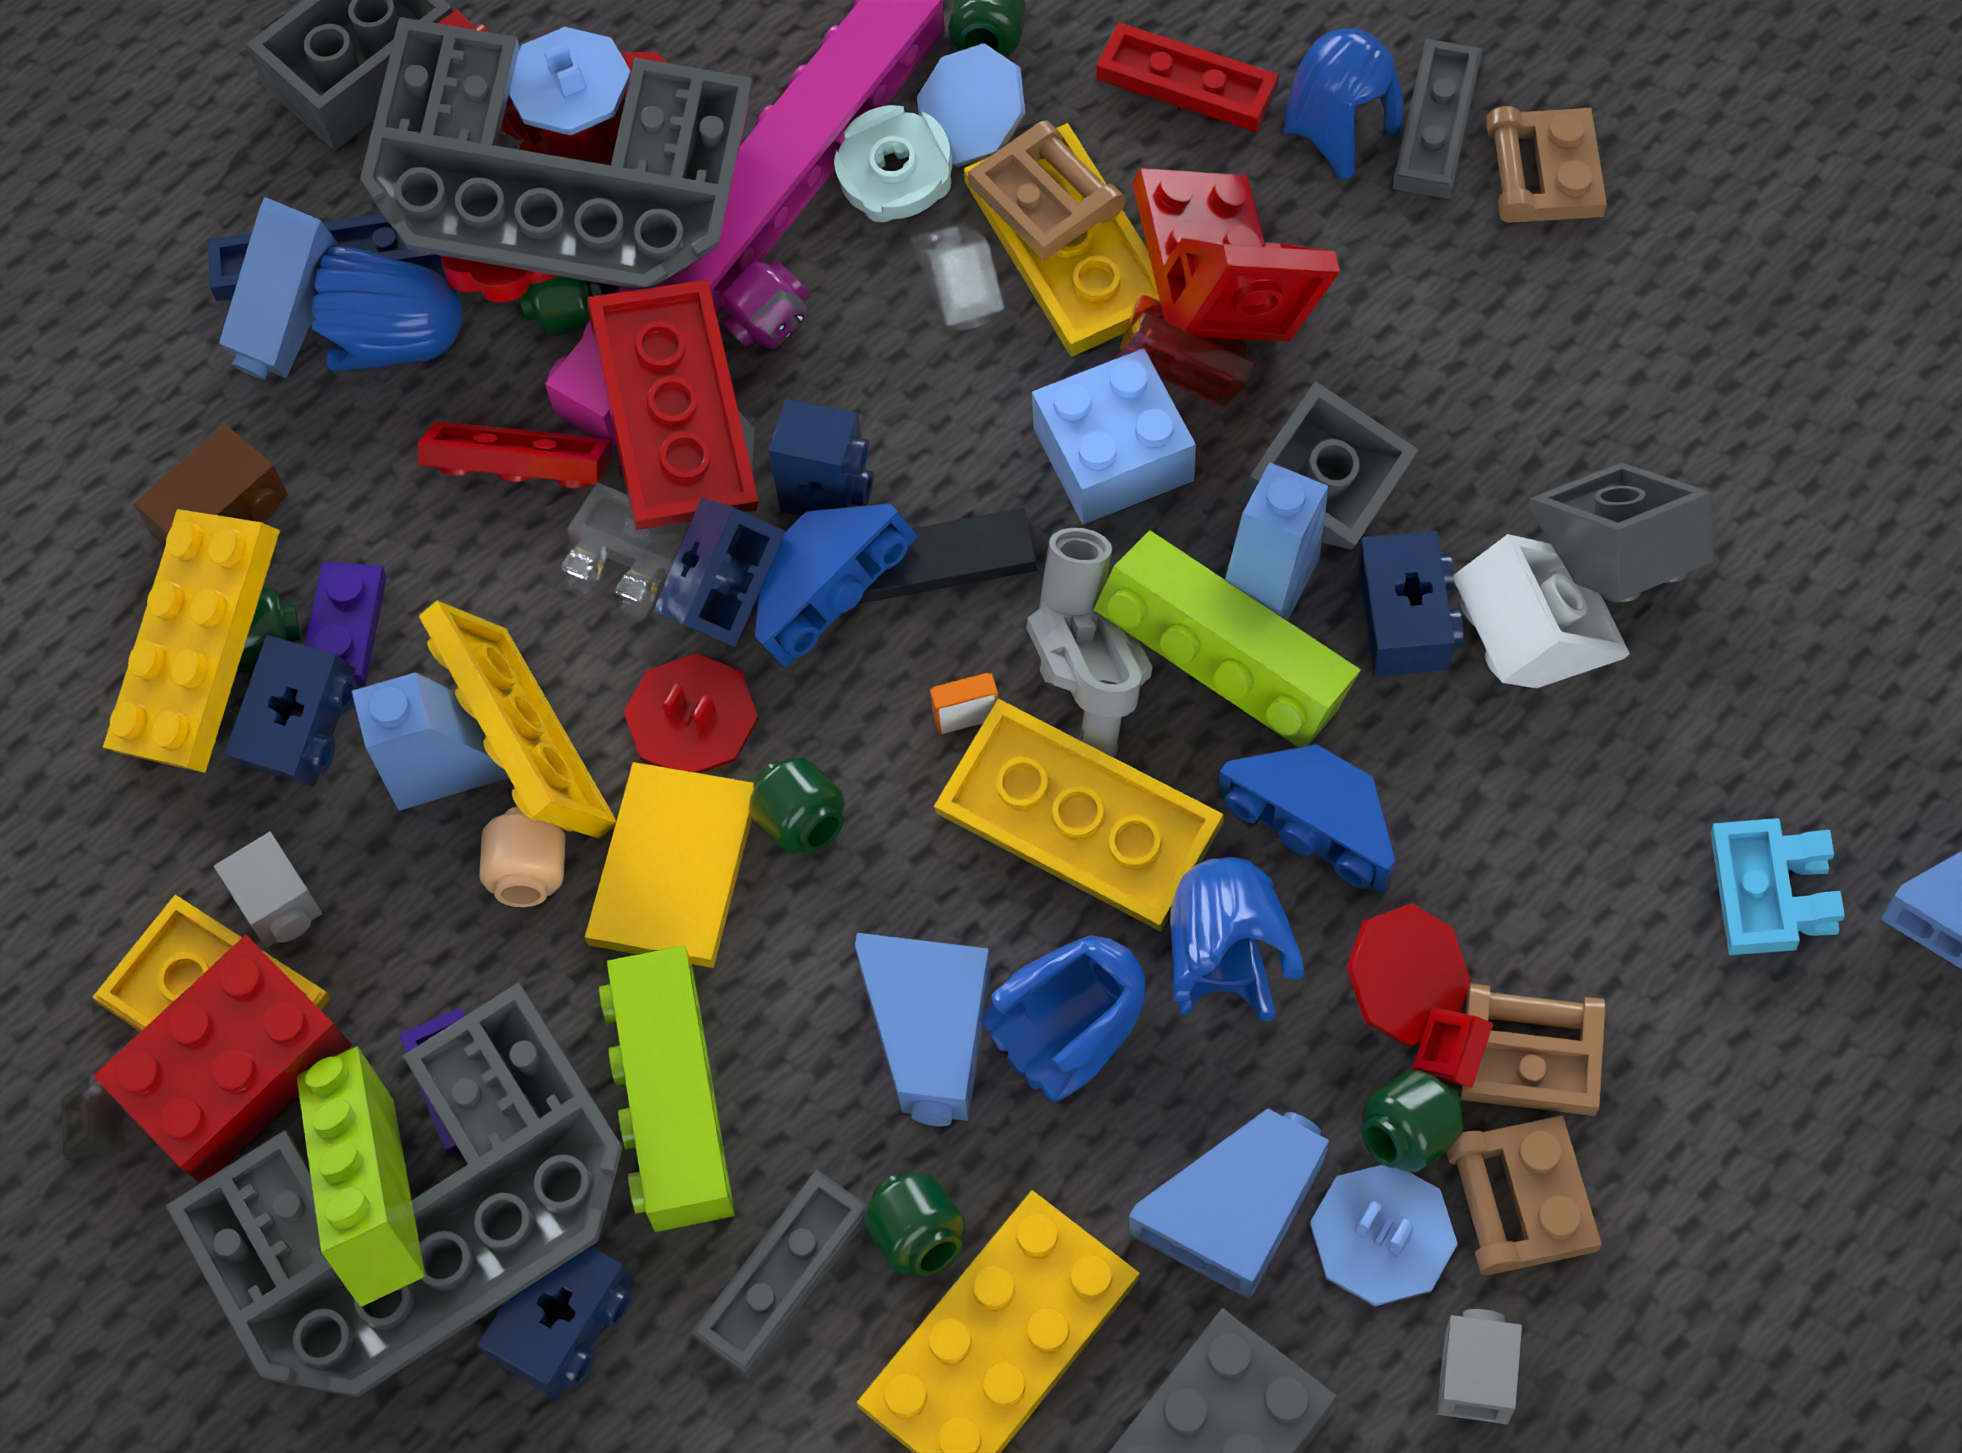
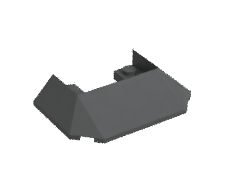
[360,17,753,290]
[166,982,623,1398]

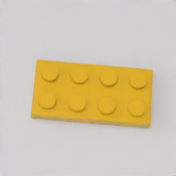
[964,123,1163,357]
[103,509,280,773]
[419,600,617,838]
[934,699,1224,932]
[857,1190,1140,1453]

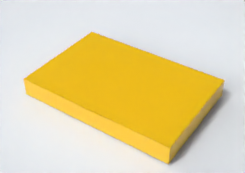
[585,762,754,968]
[93,895,331,1032]

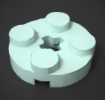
[834,105,953,222]

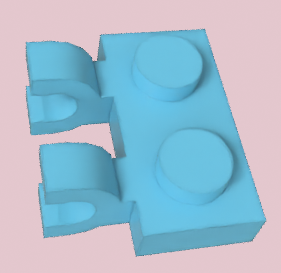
[1710,818,1845,955]

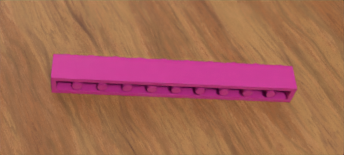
[545,0,945,447]

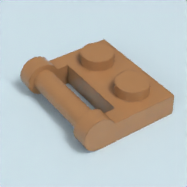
[1486,106,1607,223]
[968,120,1126,261]
[1460,983,1605,1116]
[1446,1115,1602,1275]

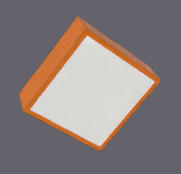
[930,673,998,735]

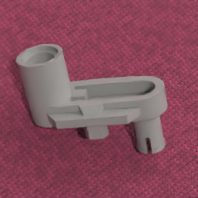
[1026,528,1152,758]

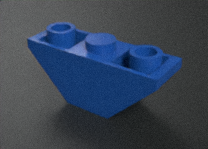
[755,504,918,669]
[1218,744,1395,895]

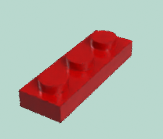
[1096,22,1279,132]
[418,421,612,488]

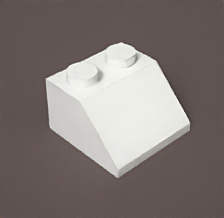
[1453,534,1630,688]

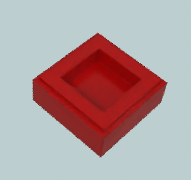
[1412,1007,1493,1088]

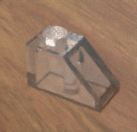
[910,222,1005,330]

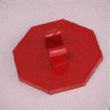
[624,653,759,773]
[1346,903,1471,1047]

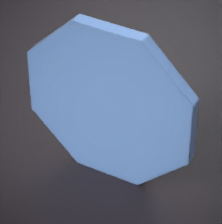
[509,27,631,136]
[917,43,1026,167]
[1310,1165,1458,1306]

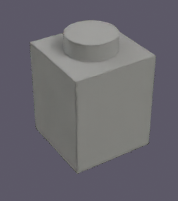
[214,832,323,948]
[1437,1309,1522,1424]

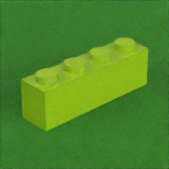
[1093,530,1361,748]
[599,945,735,1232]
[296,1046,425,1307]

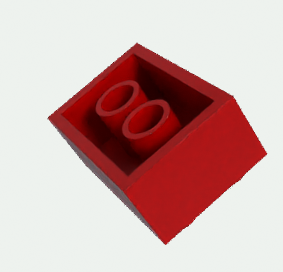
[93,935,352,1183]

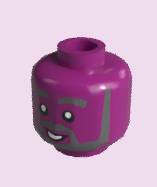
[721,260,810,350]

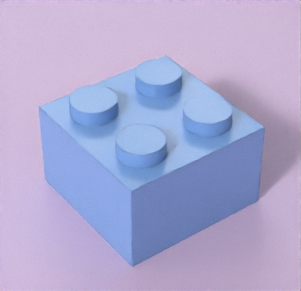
[1032,348,1196,525]

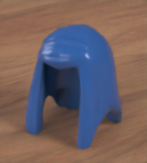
[1281,28,1404,179]
[312,246,463,371]
[1170,857,1304,1021]
[981,936,1146,1103]

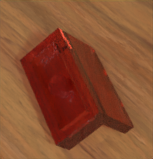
[1117,295,1254,406]

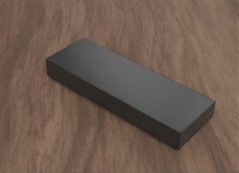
[1393,39,1483,199]
[691,1169,868,1378]

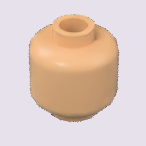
[479,806,565,907]

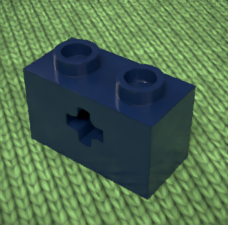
[768,398,874,516]
[653,497,785,647]
[1357,531,1463,677]
[224,635,356,787]
[477,1246,632,1401]

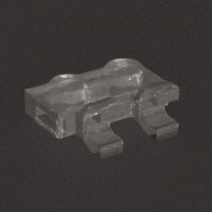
[561,483,691,623]

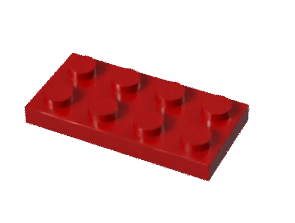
[587,279,759,531]

